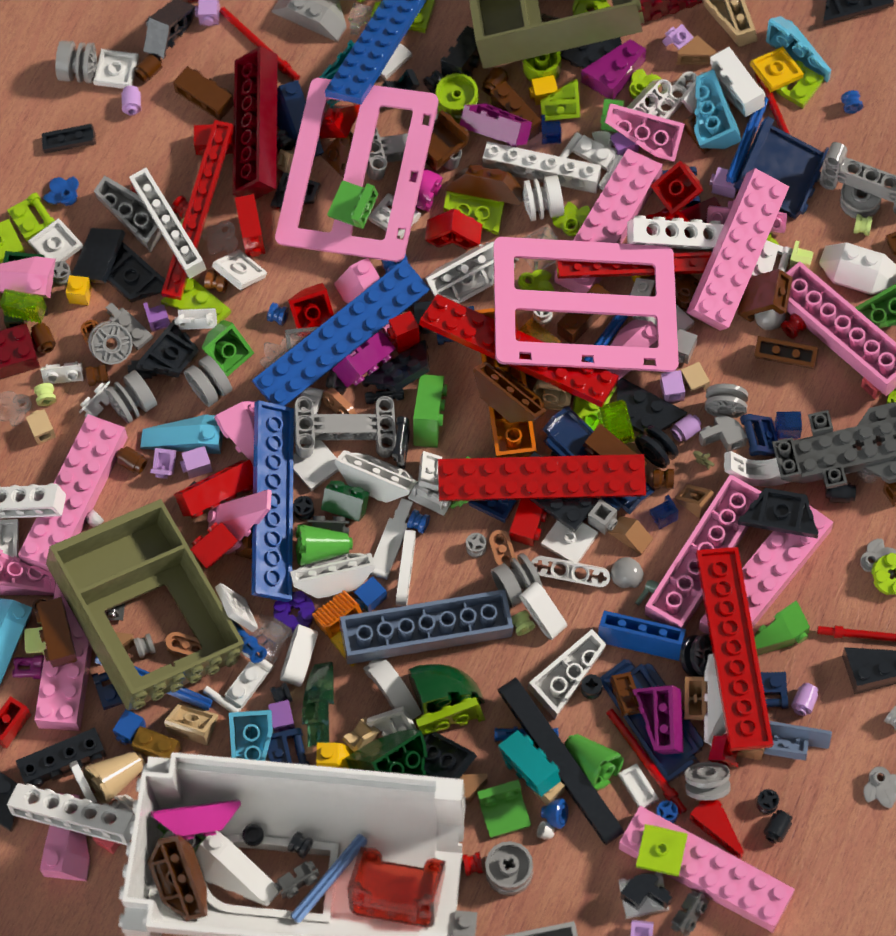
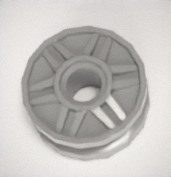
[840,179,882,218]
[88,321,133,365]
[705,383,748,418]
[685,762,731,801]

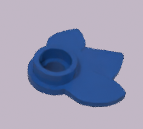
[43,176,79,206]

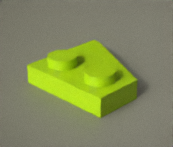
[540,79,580,121]

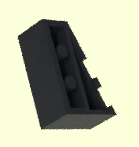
[143,0,195,59]
[441,26,481,77]
[842,647,896,694]

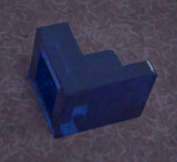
[541,114,561,144]
[775,411,802,439]
[649,495,679,529]

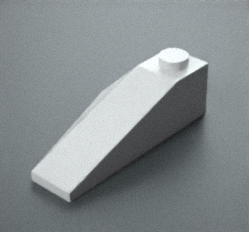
[704,654,726,745]
[195,831,282,906]

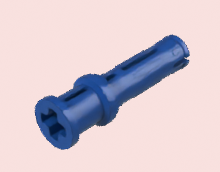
[230,618,267,663]

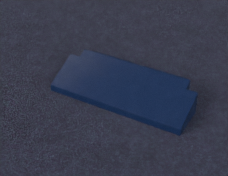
[542,406,655,515]
[600,659,704,783]

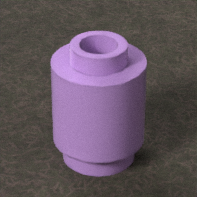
[121,86,141,115]
[670,414,702,442]
[791,683,818,716]

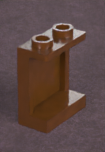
[426,110,470,171]
[737,269,793,322]

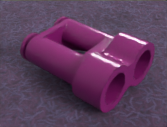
[12,655,44,679]

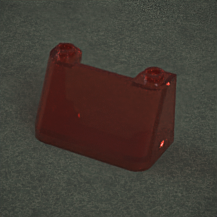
[347,847,446,928]

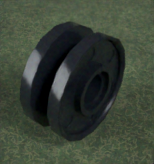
[635,425,679,469]
[680,634,713,677]

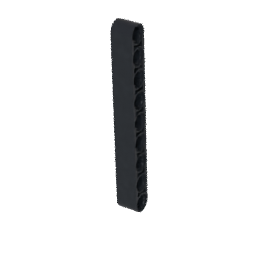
[497,677,624,845]

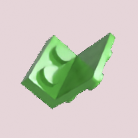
[327,181,378,229]
[477,779,531,838]

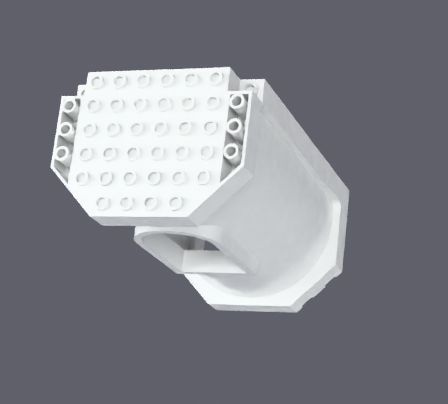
[119,752,466,936]

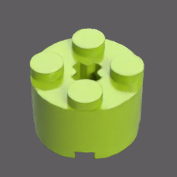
[523,51,561,81]

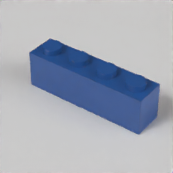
[598,611,686,661]

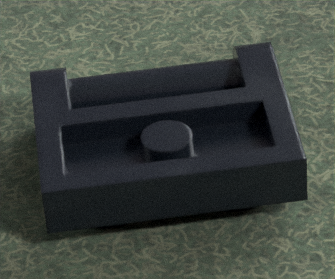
[392,416,410,469]

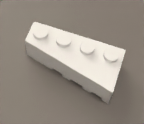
[527,629,606,719]

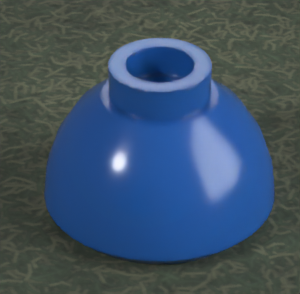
[541,799,568,829]

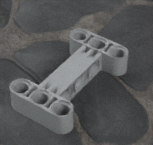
[366,112,462,181]
[819,142,896,214]
[294,396,396,458]

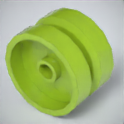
[436,73,479,124]

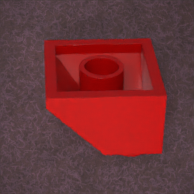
[319,104,360,138]
[650,161,703,216]
[288,283,334,338]

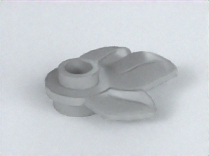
[860,538,896,577]
[863,767,896,809]

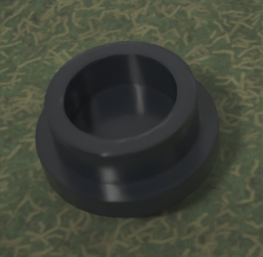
[242,825,264,846]

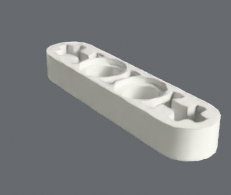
[651,71,697,119]
[396,530,416,606]
[531,556,611,587]

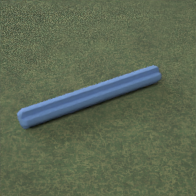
[291,834,368,923]

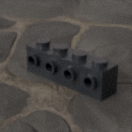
[16,727,107,788]

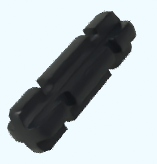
[365,388,404,404]

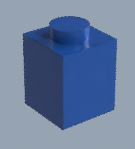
[354,576,387,612]
[113,709,146,745]

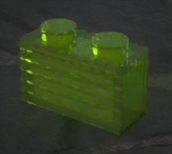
[0,289,47,324]
[597,400,635,444]

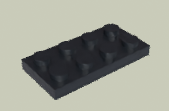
[530,451,600,532]

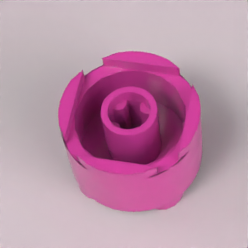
[410,168,443,212]

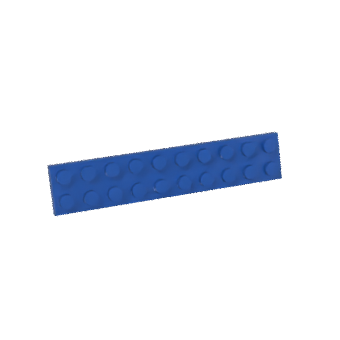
[325,0,427,105]
[252,259,430,411]
[251,400,294,602]

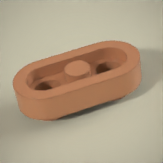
[322,387,356,414]
[489,530,516,569]
[165,632,202,657]

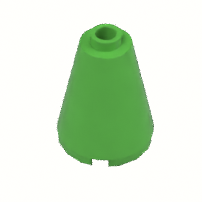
[296,524,353,566]
[565,734,624,790]

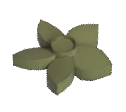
[693,451,715,470]

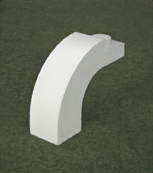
[724,451,790,486]
[363,659,422,720]

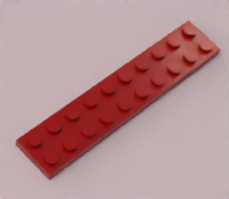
[419,294,619,408]
[437,454,646,501]
[696,547,773,751]

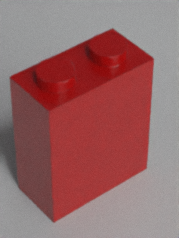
[235,194,266,257]

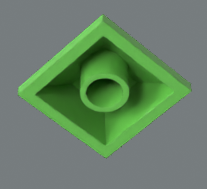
[202,320,254,377]

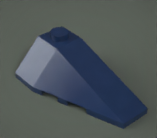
[277,80,324,157]

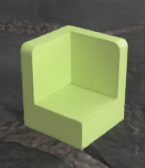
[789,241,813,269]
[24,627,46,654]

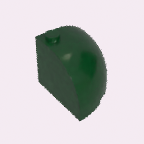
[408,664,485,715]
[345,730,427,776]

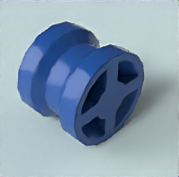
[841,90,863,114]
[267,302,289,326]
[407,509,430,534]
[656,800,678,823]

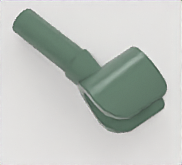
[635,580,659,606]

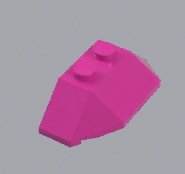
[151,799,241,839]

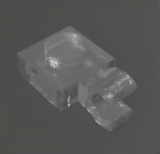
[348,3,372,36]

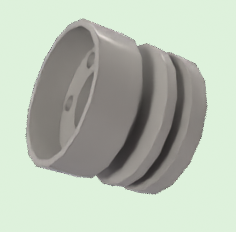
[56,40,97,83]
[105,370,157,424]
[491,553,543,608]

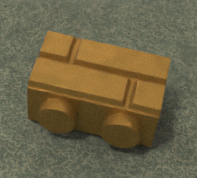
[132,726,182,759]

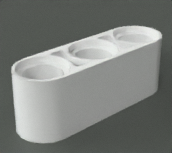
[627,79,672,114]
[519,582,568,640]
[280,624,318,687]

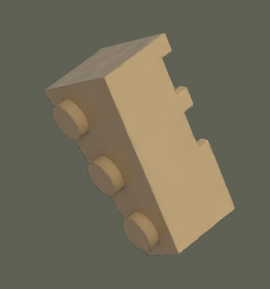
[703,0,757,47]

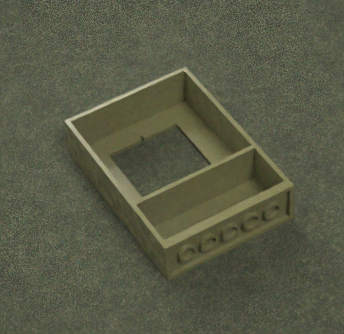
[469,0,645,69]
[46,499,244,711]

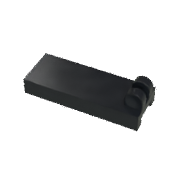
[42,124,96,154]

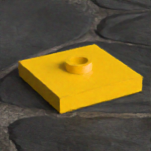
[750,46,804,92]

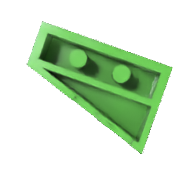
[413,374,448,448]

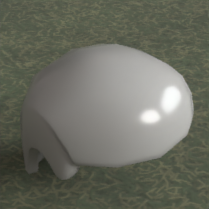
[754,310,785,331]
[610,557,644,589]

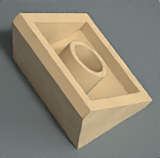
[164,702,218,745]

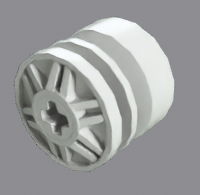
[523,175,564,221]

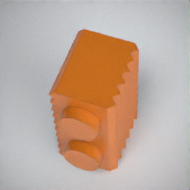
[312,590,362,639]

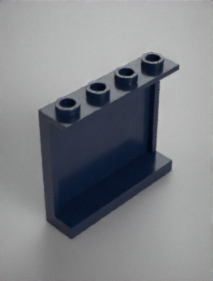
[733,116,829,219]

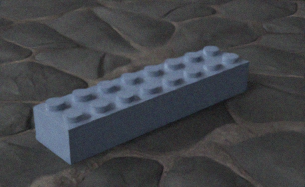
[340,589,514,665]

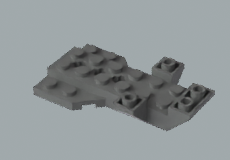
[772,402,896,489]

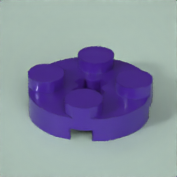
[273,591,315,633]

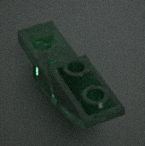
[302,662,334,747]

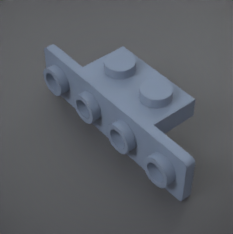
[763,721,832,761]

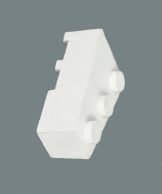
[710,47,765,117]

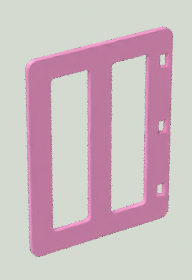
[275,78,439,262]
[493,237,679,372]

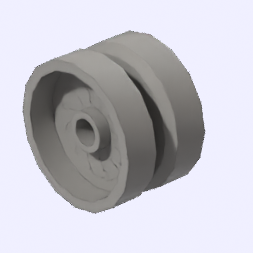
[184,355,233,407]
[485,841,533,896]

